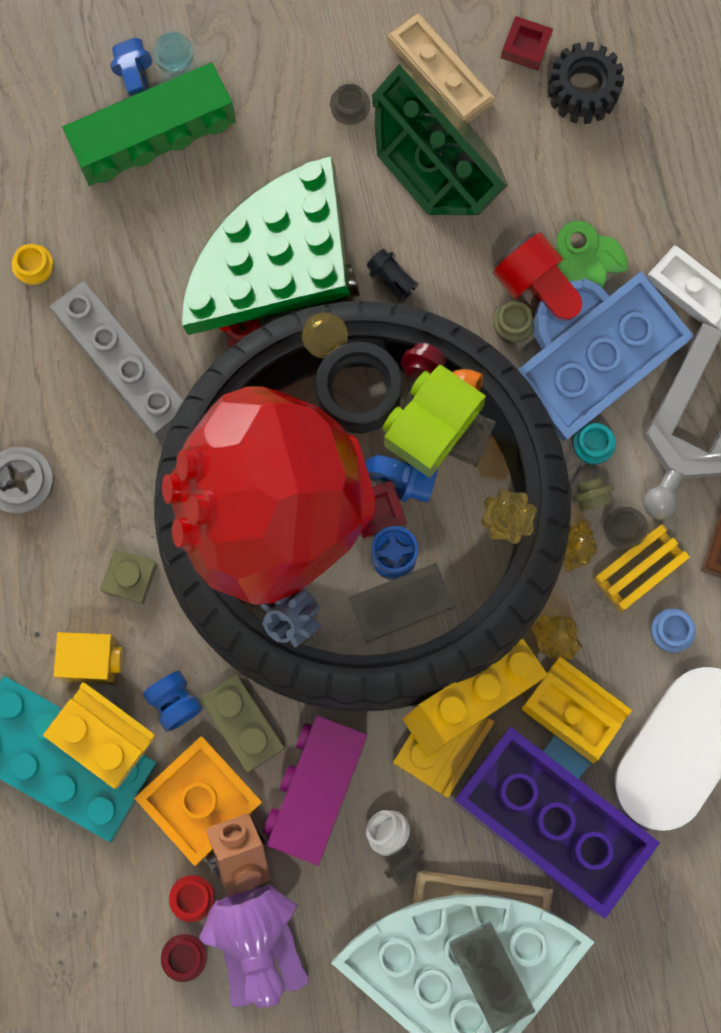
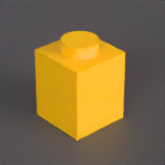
[53,632,124,684]

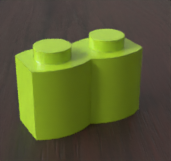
[382,365,486,478]

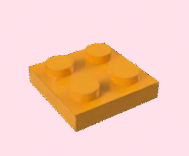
[134,736,263,866]

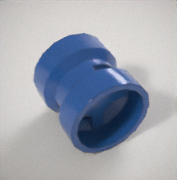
[371,526,418,580]
[143,670,204,732]

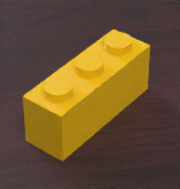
[402,638,548,757]

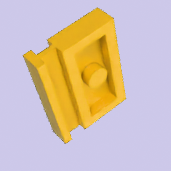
[521,657,632,764]
[43,682,157,790]
[393,718,495,798]

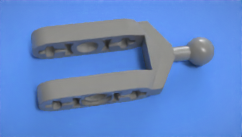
[644,322,721,520]

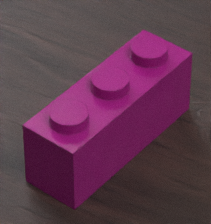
[263,715,367,866]

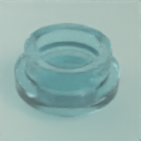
[153,32,194,73]

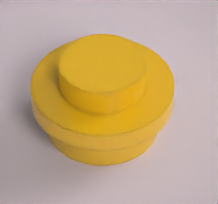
[11,244,54,285]

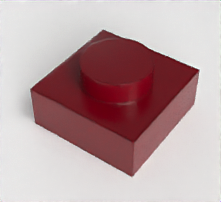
[501,16,553,71]
[360,481,407,542]

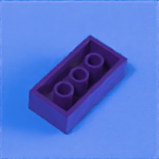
[452,726,660,919]

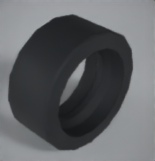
[315,342,403,434]

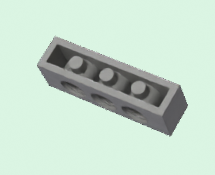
[50,281,183,447]

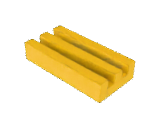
[593,524,690,613]

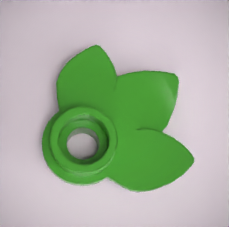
[556,220,628,288]

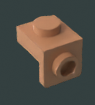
[206,814,271,897]

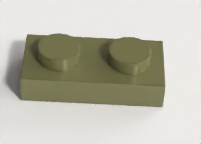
[199,674,285,774]

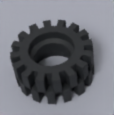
[547,42,625,124]

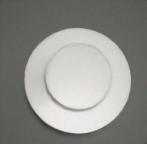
[366,810,410,856]

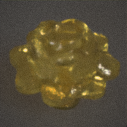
[481,489,537,544]
[562,521,597,573]
[532,614,582,660]

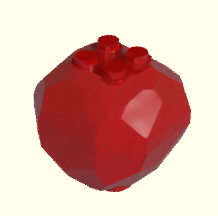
[162,387,375,605]

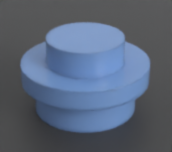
[651,609,696,653]

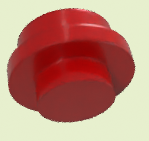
[169,875,215,922]

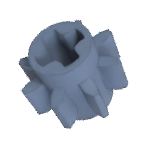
[261,589,321,647]

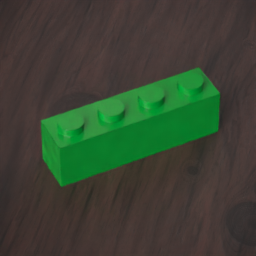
[62,62,236,186]

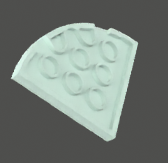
[331,894,594,1033]

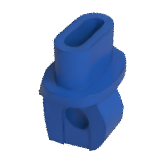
[110,38,152,96]
[365,455,438,503]

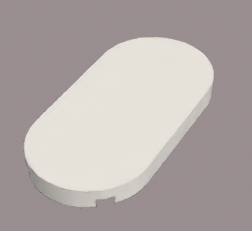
[614,667,721,831]

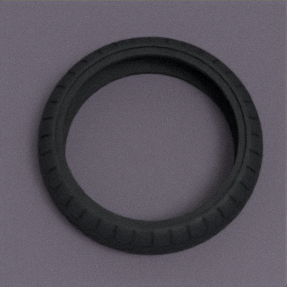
[154,301,571,712]

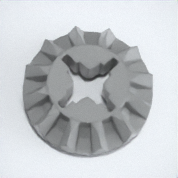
[0,447,55,515]

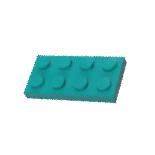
[0,676,158,842]

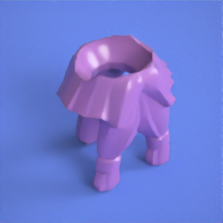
[199,884,308,1008]

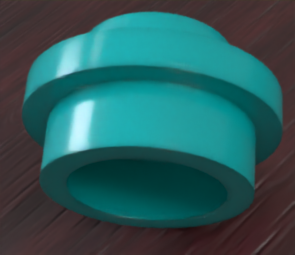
[573,422,616,465]

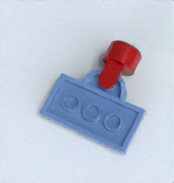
[492,231,694,442]

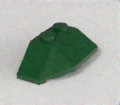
[372,64,508,215]

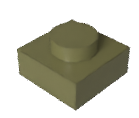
[100,549,158,605]

